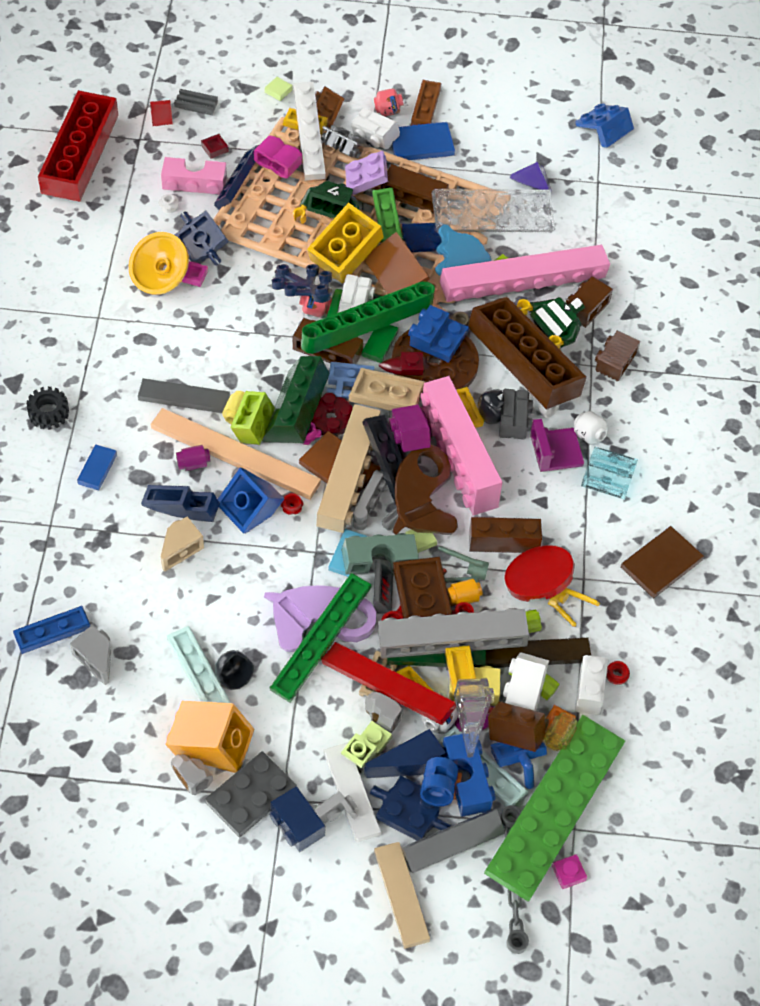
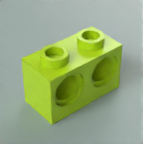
[230,391,275,445]

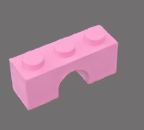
[161,157,227,194]

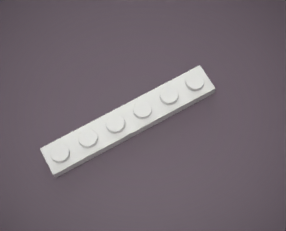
[293,82,326,180]

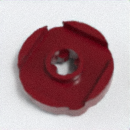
[312,393,353,436]

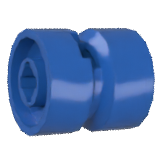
[420,757,458,807]

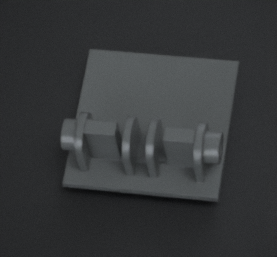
[321,125,372,157]

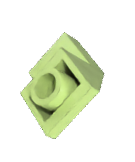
[341,721,392,768]

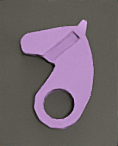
[264,585,376,653]

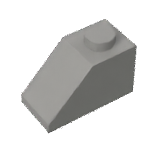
[70,625,111,685]

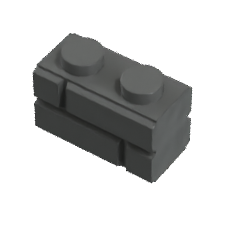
[499,388,533,440]

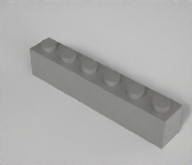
[378,608,529,658]

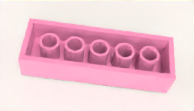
[420,376,503,515]

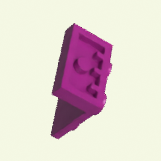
[530,418,584,472]

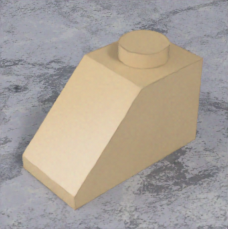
[160,517,204,572]

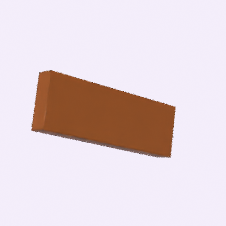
[411,80,442,125]

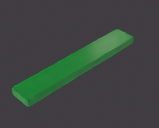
[269,572,372,703]

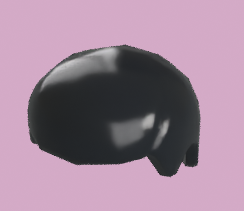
[478,389,504,425]
[215,650,254,690]

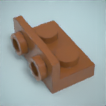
[315,86,345,128]

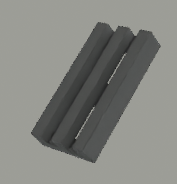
[174,89,218,115]

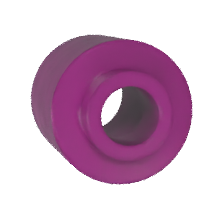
[176,445,211,471]

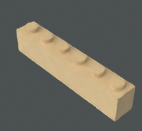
[316,404,381,533]

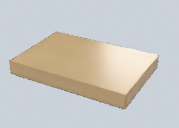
[349,368,425,411]

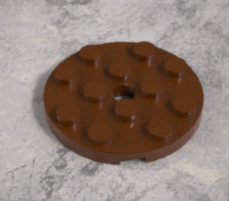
[391,329,479,390]

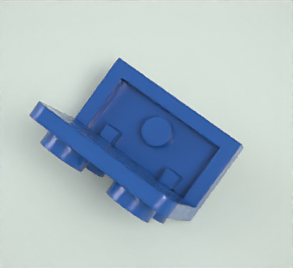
[575,103,634,148]

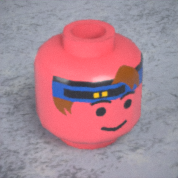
[374,88,404,117]
[299,296,332,318]

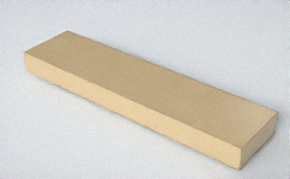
[374,842,430,949]

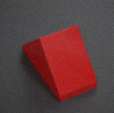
[150,100,173,126]

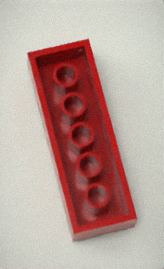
[38,90,119,202]

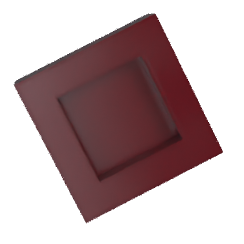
[201,133,229,159]

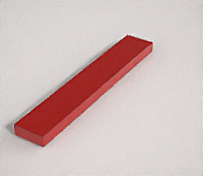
[321,642,456,725]

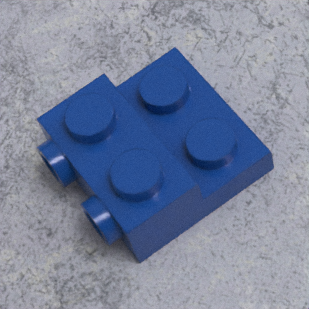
[408,305,469,362]

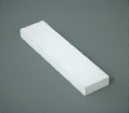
[324,742,381,843]

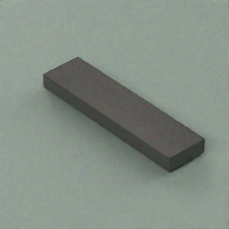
[138,378,230,413]
[401,808,505,873]

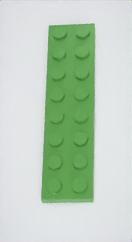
[484,715,625,902]

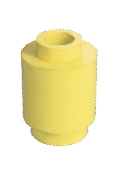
[222,390,245,424]

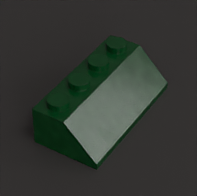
[262,356,330,443]

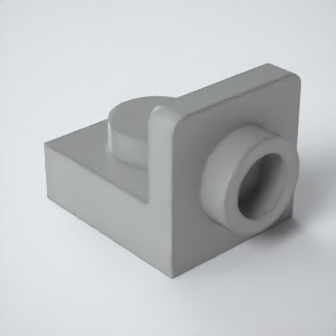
[314,791,358,823]

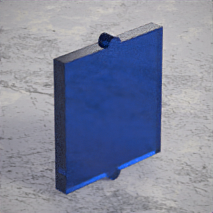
[401,223,442,252]

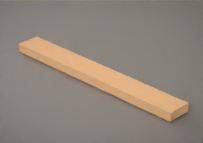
[151,408,321,500]

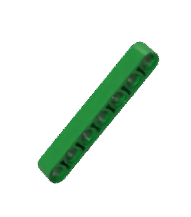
[301,281,435,354]

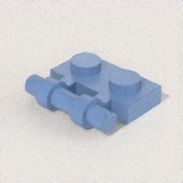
[327,362,375,399]

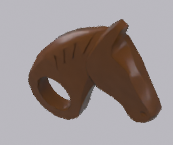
[392,444,458,535]

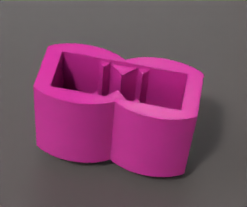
[254,135,302,179]

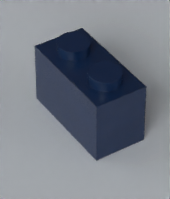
[269,786,325,852]

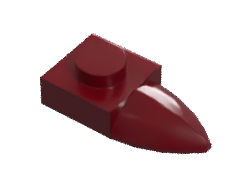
[379,352,423,375]

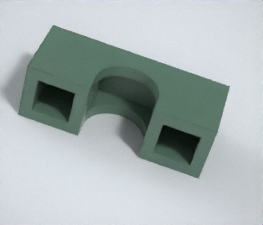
[341,533,419,575]

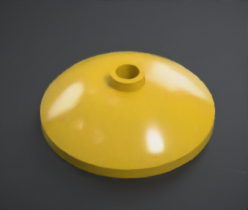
[129,232,189,295]

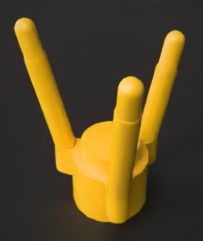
[548,588,600,627]

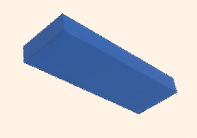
[13,606,91,654]

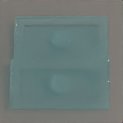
[581,446,638,500]

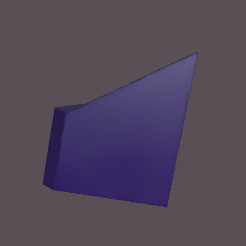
[510,162,552,194]

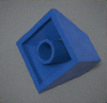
[218,468,284,533]

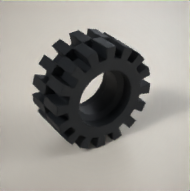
[26,386,69,430]

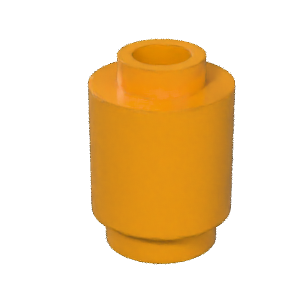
[447,578,483,606]

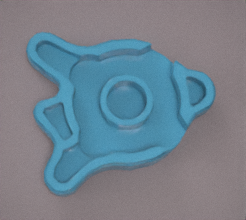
[435,224,492,276]

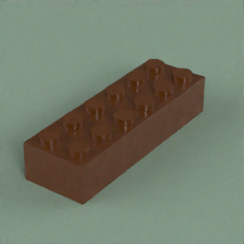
[468,296,587,410]

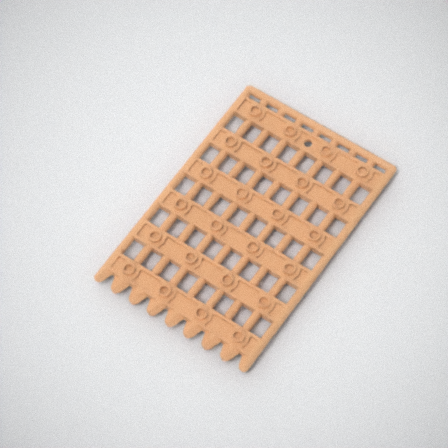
[213,117,510,312]

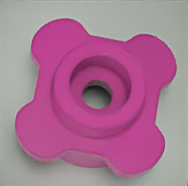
[303,422,322,445]

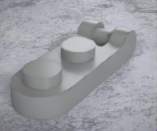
[353,470,387,530]

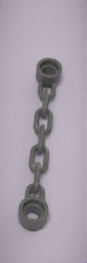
[501,805,529,954]

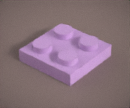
[345,150,388,195]

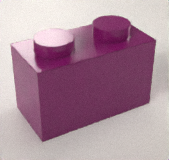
[389,405,430,452]

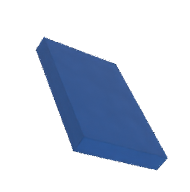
[391,122,455,160]

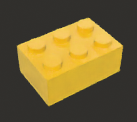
[307,203,384,284]

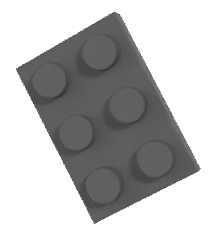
[205,751,297,838]

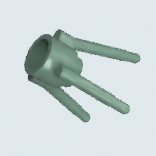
[438,546,489,583]

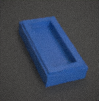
[77,444,117,491]

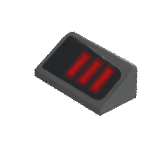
[373,560,393,614]

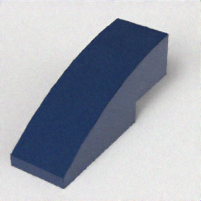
[141,485,220,522]

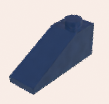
[364,729,446,778]

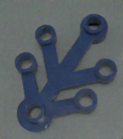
[271,264,333,303]

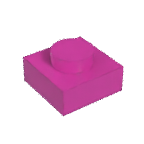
[181,261,208,287]
[552,854,587,890]

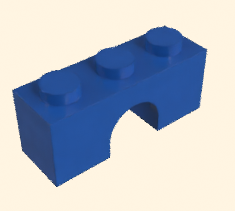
[442,732,496,817]

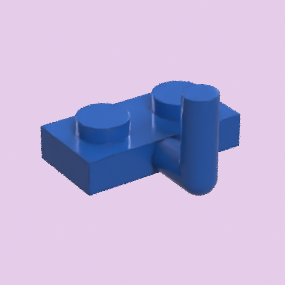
[491,742,547,789]

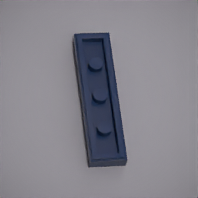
[214,145,259,210]

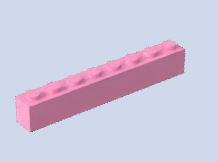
[439,245,610,302]

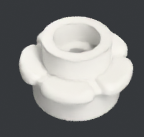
[158,194,179,213]

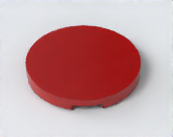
[504,545,575,602]

